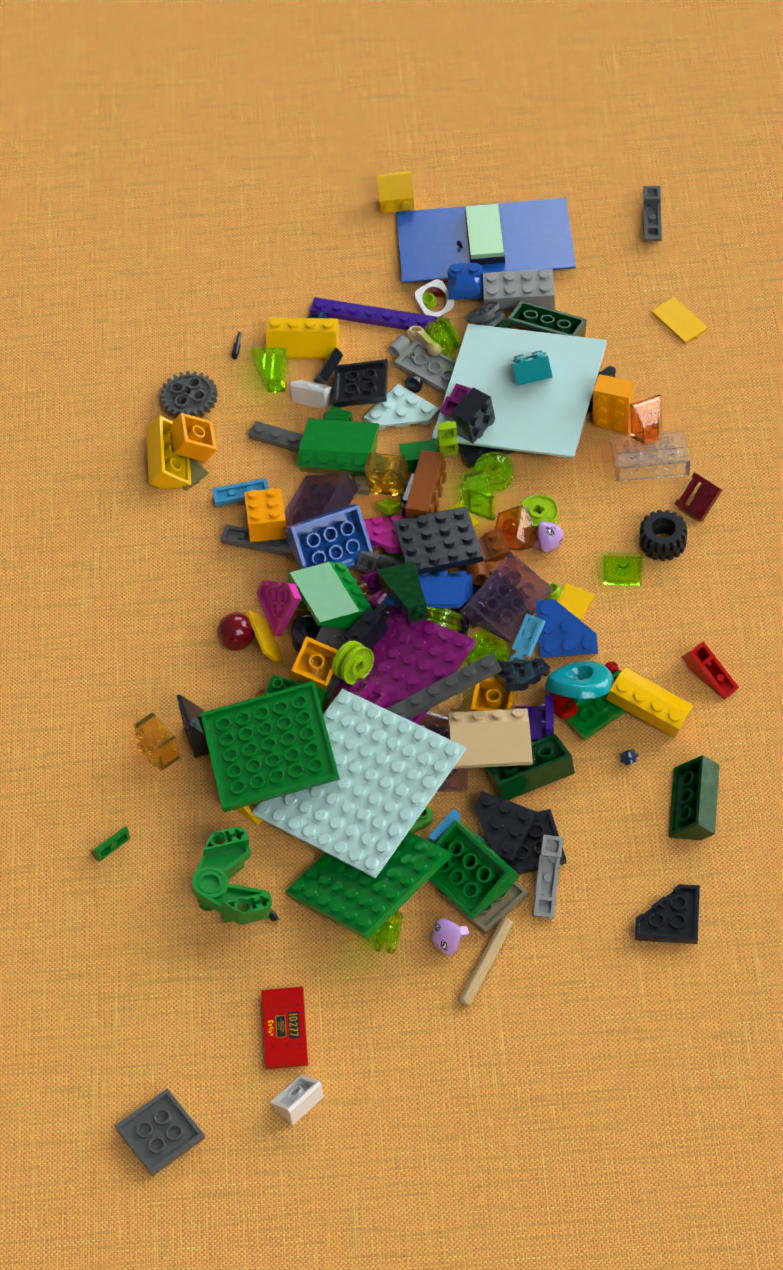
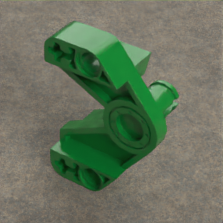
[191,827,272,924]

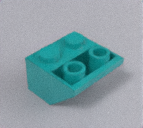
[511,350,553,386]

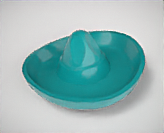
[545,661,614,702]

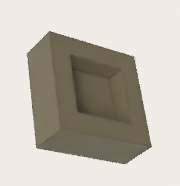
[351,475,373,496]

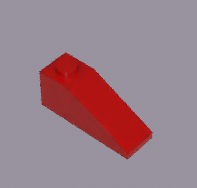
[681,641,739,699]

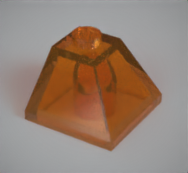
[630,395,663,444]
[495,505,536,551]

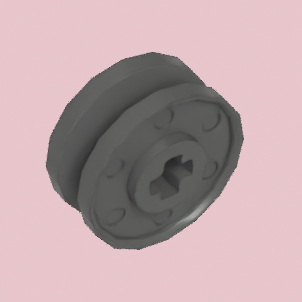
[465,301,505,326]

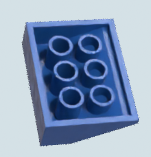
[284,505,373,569]
[384,570,473,608]

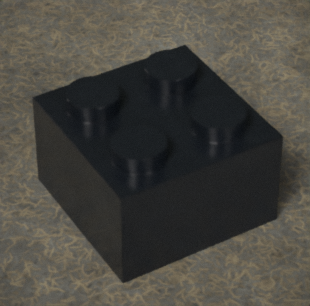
[451,387,495,444]

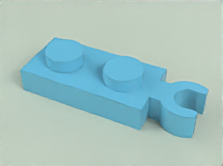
[509,613,546,662]

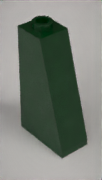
[377,561,429,623]

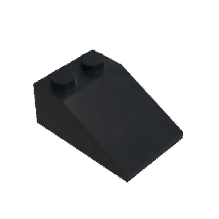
[176,695,210,758]

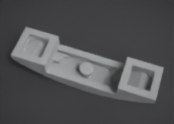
[533,834,564,919]

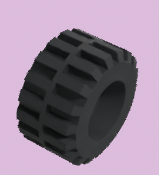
[639,510,687,561]

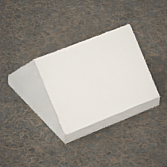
[290,380,333,409]
[270,1075,324,1125]

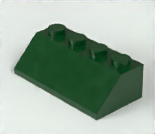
[507,300,587,337]
[485,734,575,800]
[669,755,719,840]

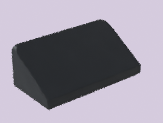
[313,347,343,383]

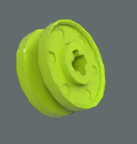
[519,494,558,535]
[332,640,374,685]

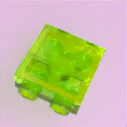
[464,629,510,665]

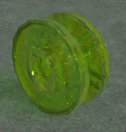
[425,316,461,356]
[475,452,513,492]
[427,607,463,631]
[373,911,403,954]

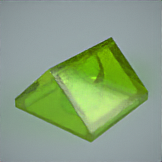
[603,552,643,586]

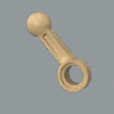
[407,326,442,356]

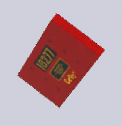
[261,986,308,1070]

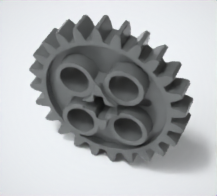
[159,371,218,419]

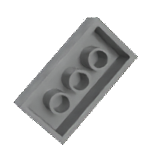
[483,269,555,312]

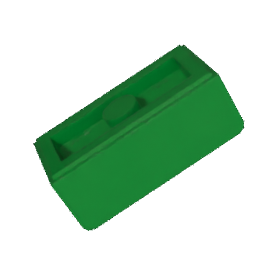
[91,826,130,861]

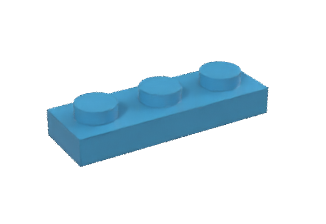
[212,478,269,507]

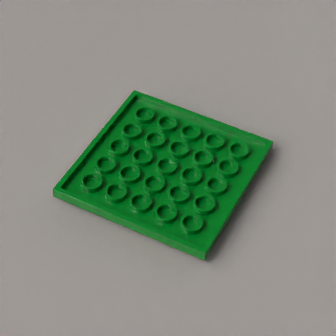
[201,681,340,812]
[285,832,451,940]

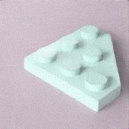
[364,384,440,430]

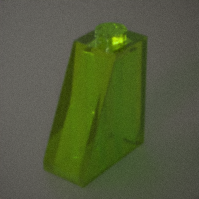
[251,348,288,393]

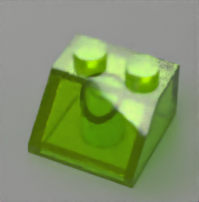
[459,470,495,521]

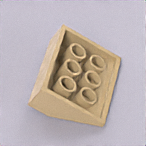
[448,708,533,769]

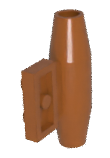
[463,527,512,585]

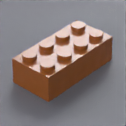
[405,450,447,518]

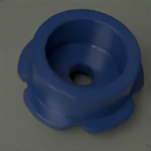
[619,749,639,765]

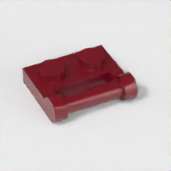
[674,472,723,522]

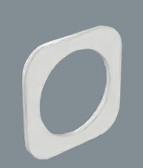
[415,279,454,317]

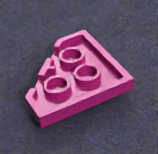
[363,515,406,554]
[257,580,301,636]

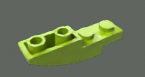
[437,421,458,458]

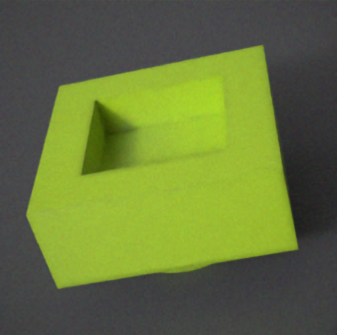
[376,497,402,515]

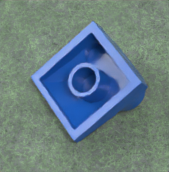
[448,263,484,300]

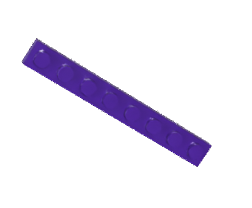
[310,297,450,336]

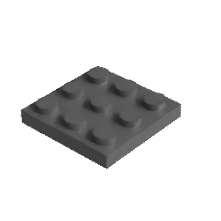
[115,1089,205,1176]

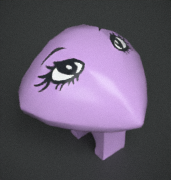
[532,521,564,553]
[431,919,469,956]

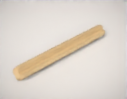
[459,918,513,1006]

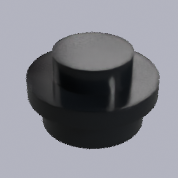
[405,375,423,393]

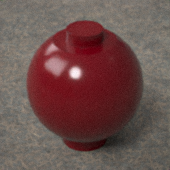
[217,612,255,651]

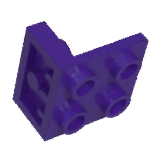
[514,695,554,742]

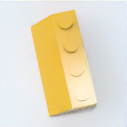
[266,317,340,359]
[146,415,191,490]
[606,667,694,738]

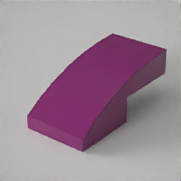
[440,383,472,417]
[348,677,390,707]

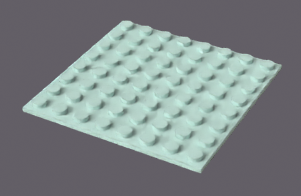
[432,324,607,459]
[252,689,466,879]

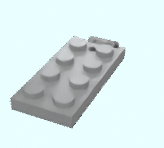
[388,335,456,394]

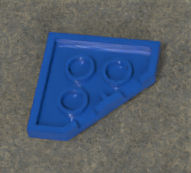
[535,599,598,659]

